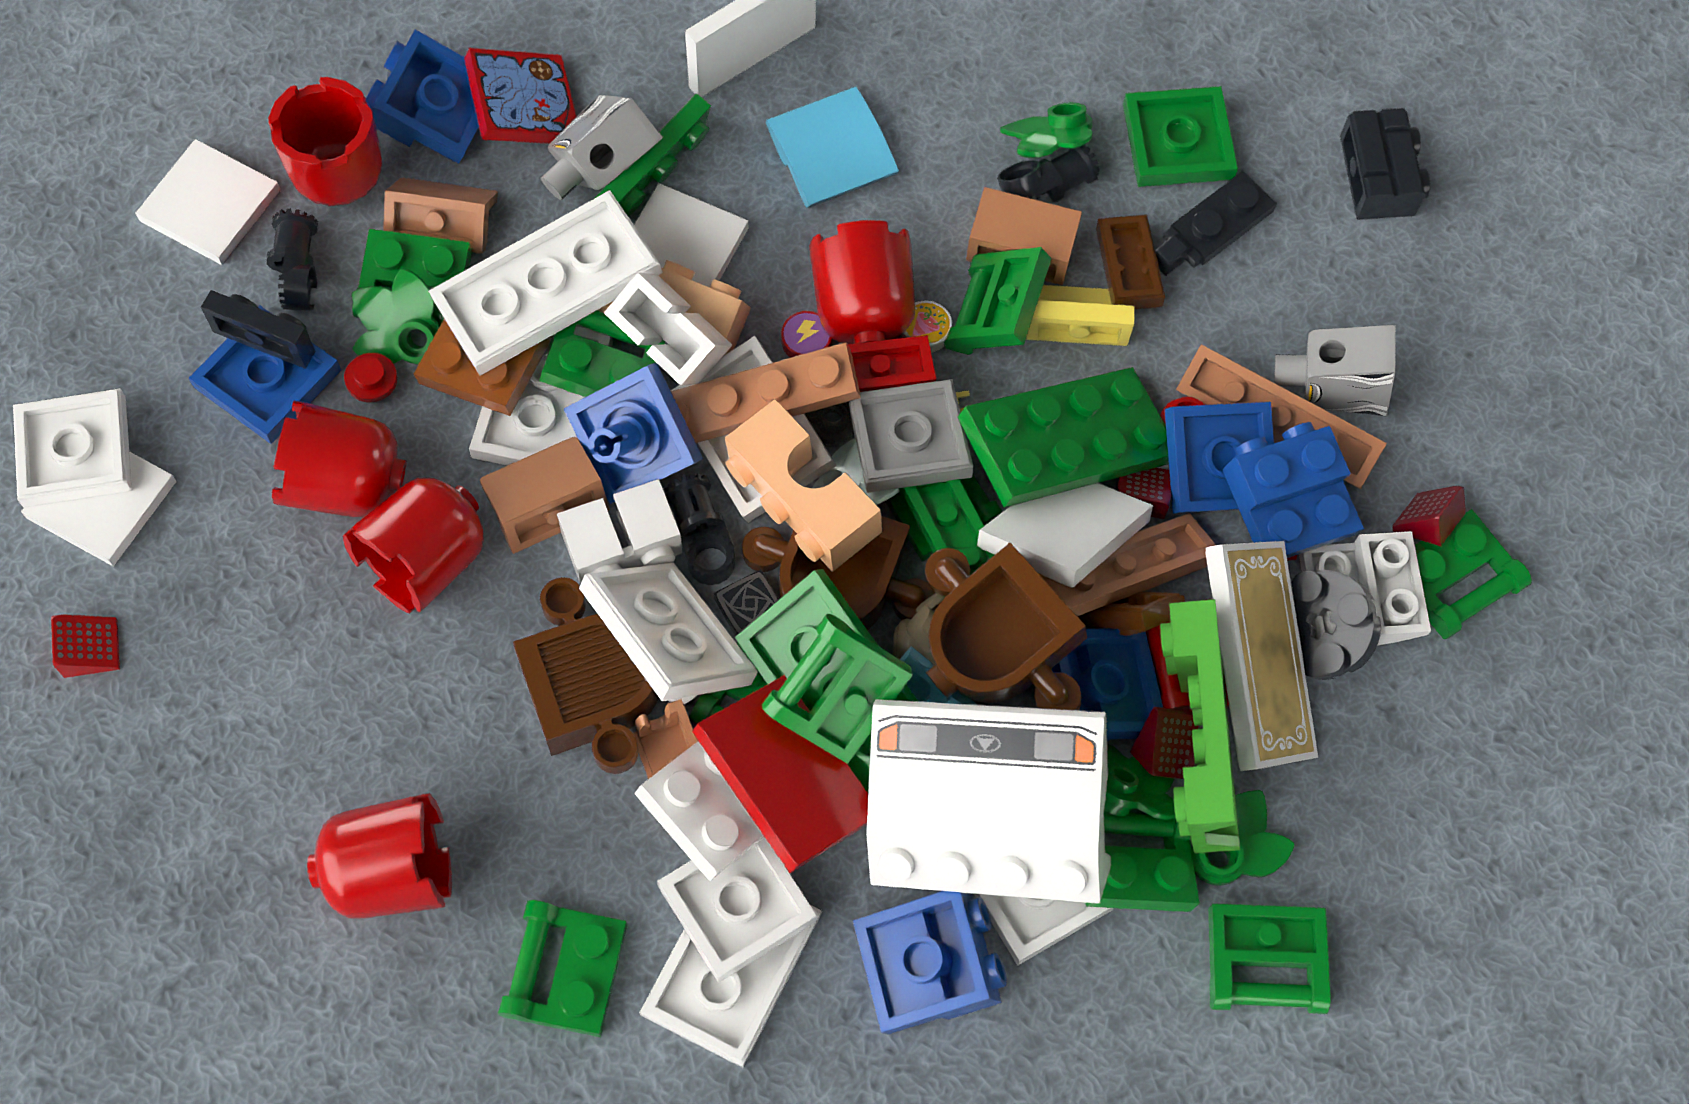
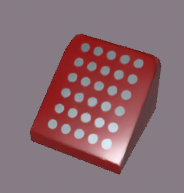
[51,614,120,678]

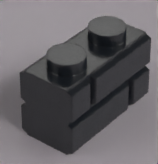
[1340,108,1430,220]

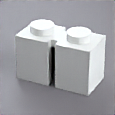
[604,273,732,385]
[557,479,683,585]

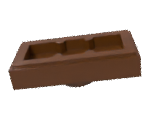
[1096,215,1165,309]
[1077,592,1185,636]

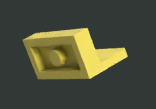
[1026,285,1134,346]

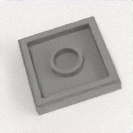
[848,379,973,493]

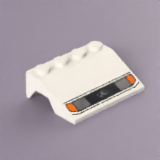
[867,699,1111,903]

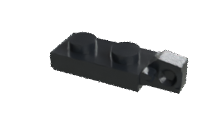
[1155,171,1277,276]

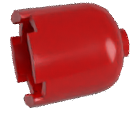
[268,77,382,206]
[809,220,915,345]
[272,400,407,517]
[343,477,484,614]
[307,793,452,919]

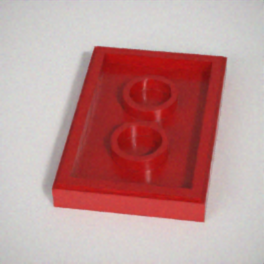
[692,675,869,873]

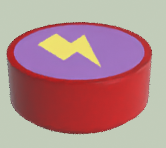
[781,311,832,358]

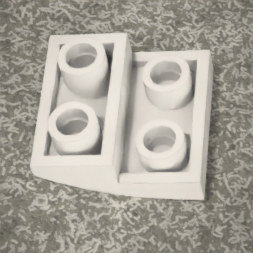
[1299,531,1431,646]

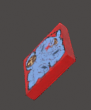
[464,48,577,144]

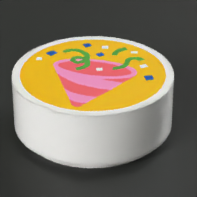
[901,301,952,352]

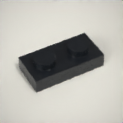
[201,290,315,369]

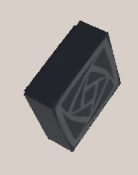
[714,569,779,637]

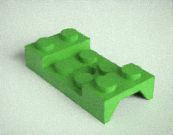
[1160,599,1240,853]

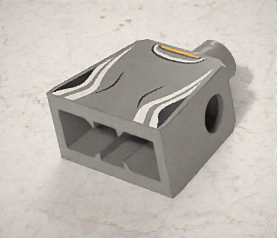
[541,95,663,200]
[1274,325,1396,416]

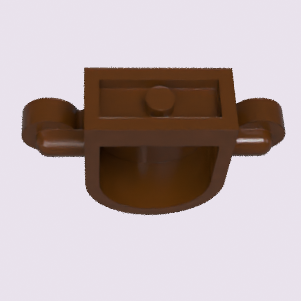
[742,516,935,630]
[925,542,1087,711]
[513,577,659,774]

